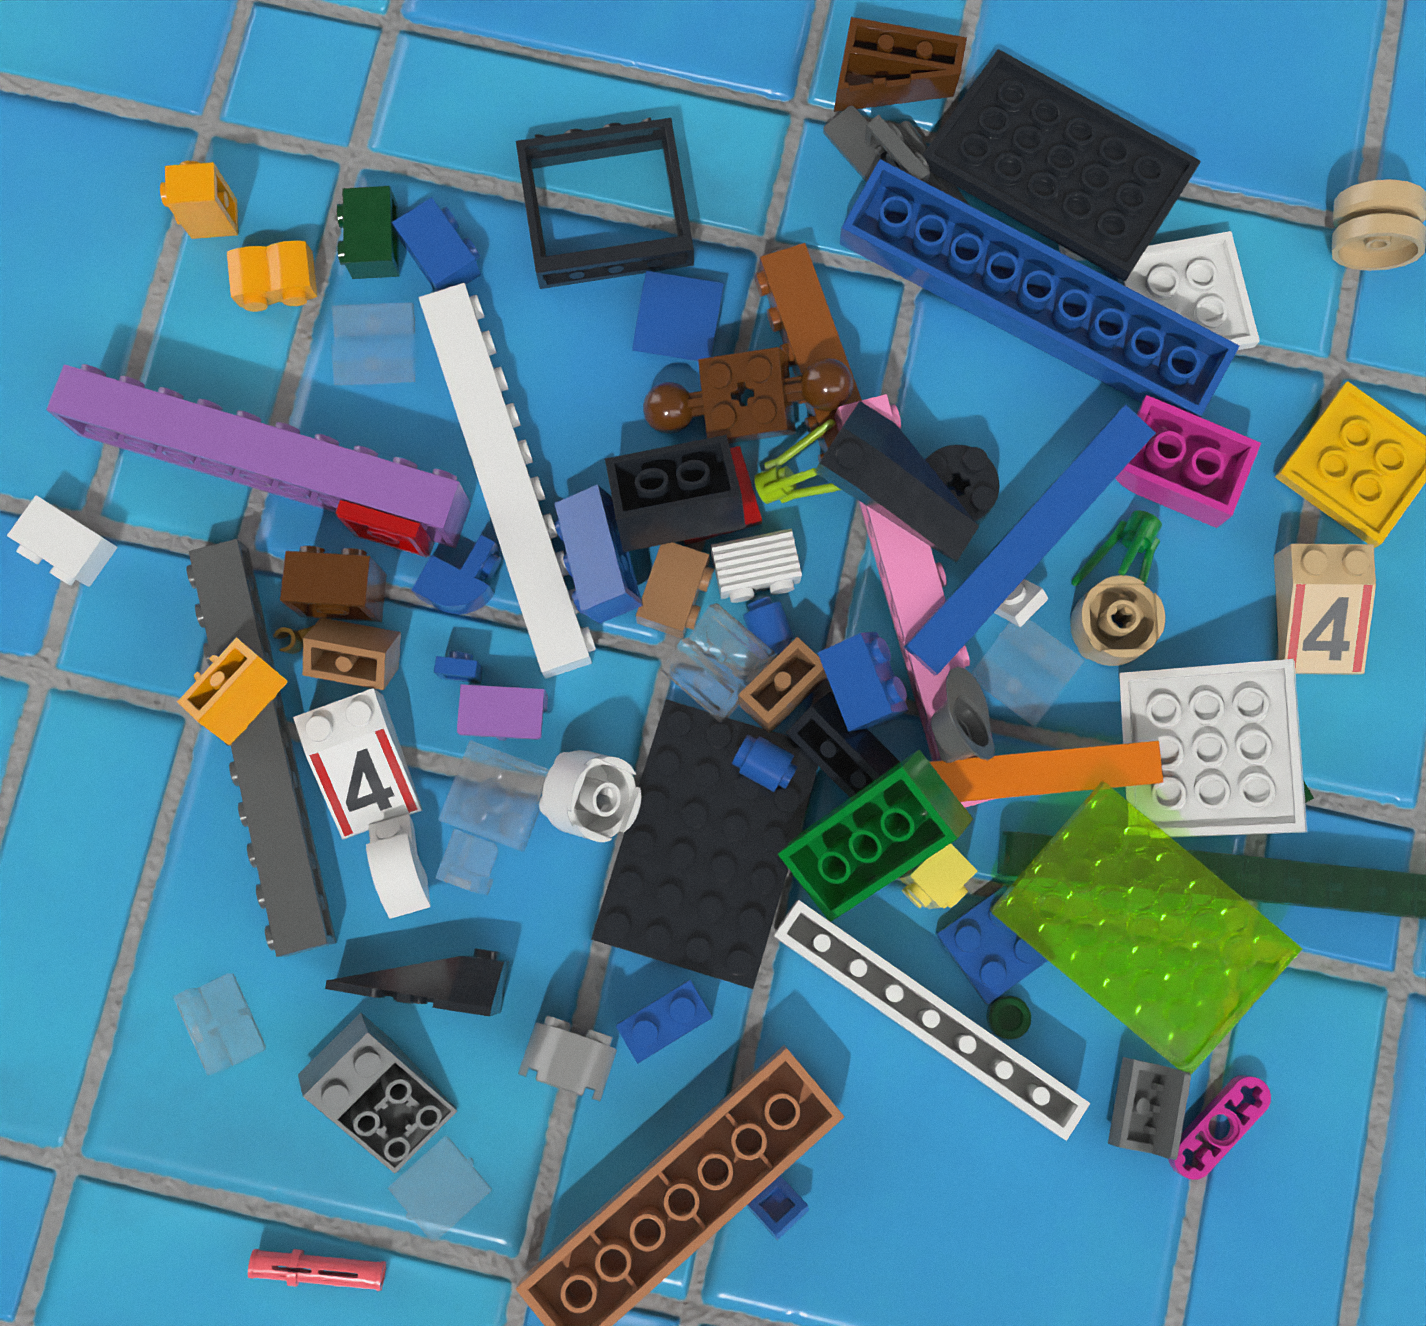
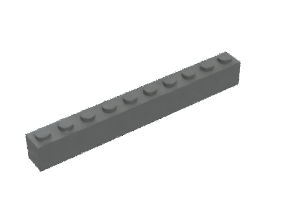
[186,539,337,957]

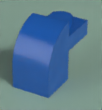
[411,535,501,615]

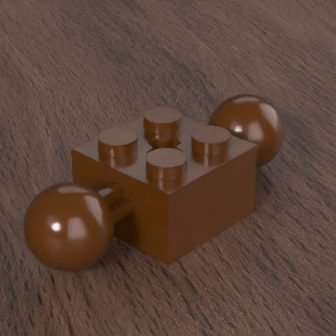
[643,347,853,443]

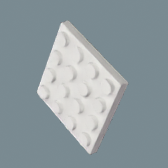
[1119,659,1307,839]

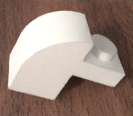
[366,814,431,919]

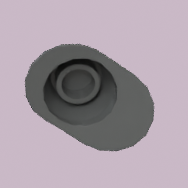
[931,667,995,763]

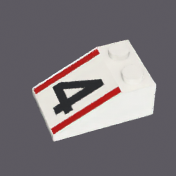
[293,688,423,839]

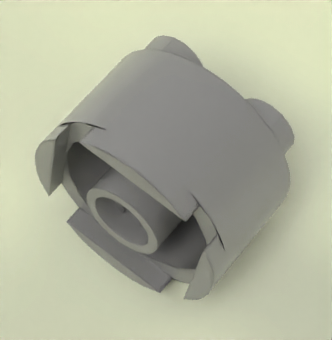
[518,1016,617,1101]

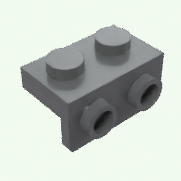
[1108,1057,1191,1160]

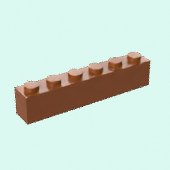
[754,243,862,462]

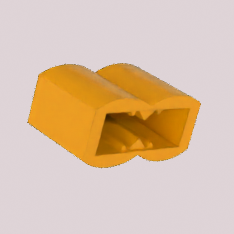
[227,241,318,312]

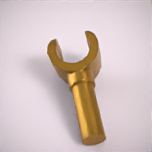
[273,618,331,654]

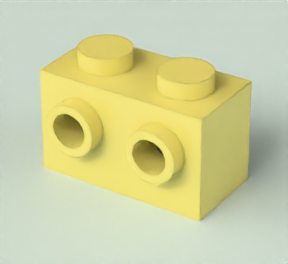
[900,844,978,909]

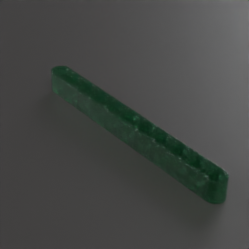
[997,831,1426,920]

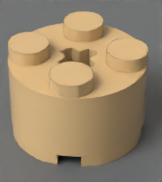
[1070,575,1165,666]

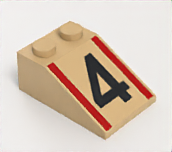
[1274,544,1376,675]

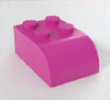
[1115,395,1261,528]

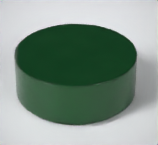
[986,996,1031,1039]

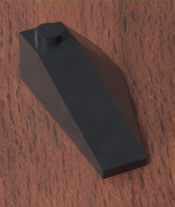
[815,401,979,562]
[325,948,509,1017]

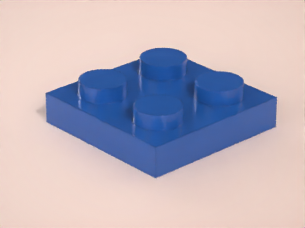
[935,885,1056,1004]

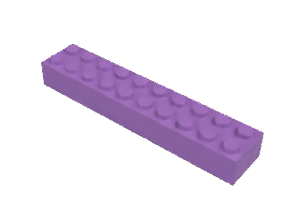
[46,364,471,549]

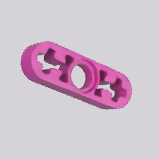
[1168,1075,1271,1180]

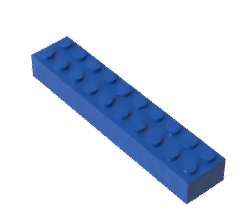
[840,159,1240,417]

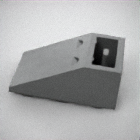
[298,1013,457,1174]

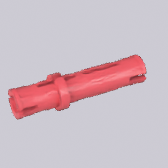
[248,1249,386,1291]

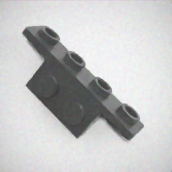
[823,106,930,184]

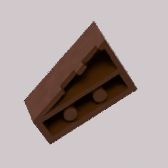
[834,17,967,112]

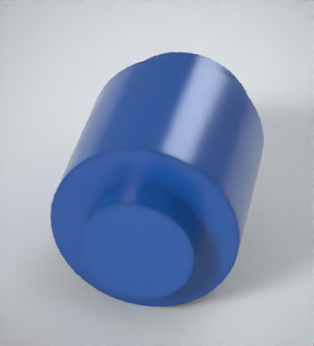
[743,597,794,660]
[732,735,797,792]

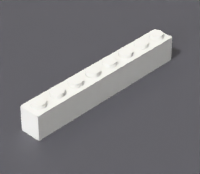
[773,900,1090,1141]

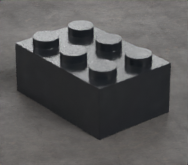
[605,435,746,552]

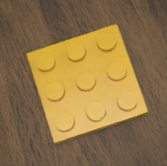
[1275,381,1426,548]

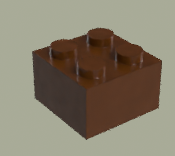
[280,546,387,622]

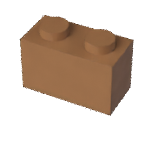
[636,543,714,639]
[302,618,401,690]
[738,637,827,733]

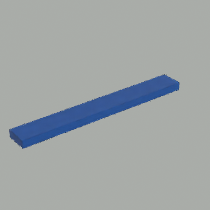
[904,405,1156,676]

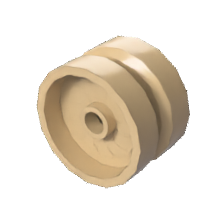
[1332,179,1426,271]

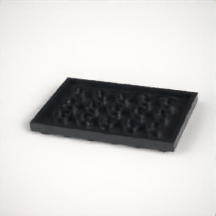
[922,49,1201,282]
[591,699,818,989]

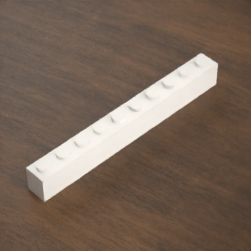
[418,283,596,679]

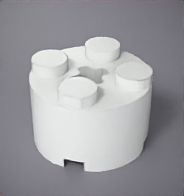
[539,750,641,842]

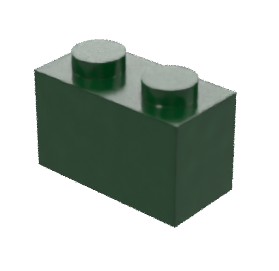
[337,186,399,279]

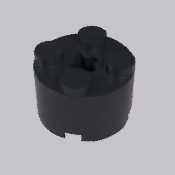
[925,445,1000,525]

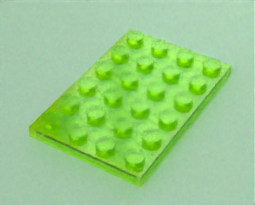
[990,781,1303,1075]

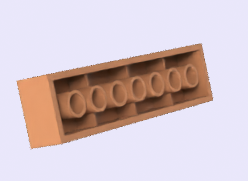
[516,1045,845,1326]

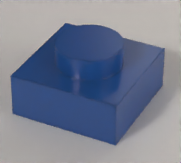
[434,651,483,684]
[747,1176,809,1240]

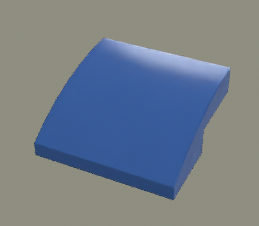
[632,271,725,361]

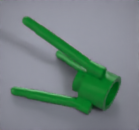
[1071,510,1162,586]

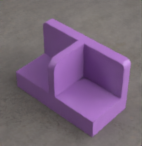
[457,684,548,741]

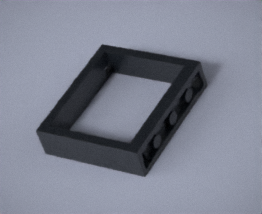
[515,117,694,289]

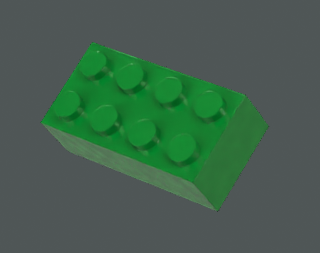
[778,750,973,922]

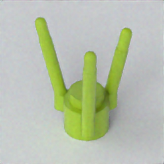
[754,419,841,504]

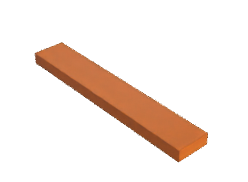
[930,741,1164,802]

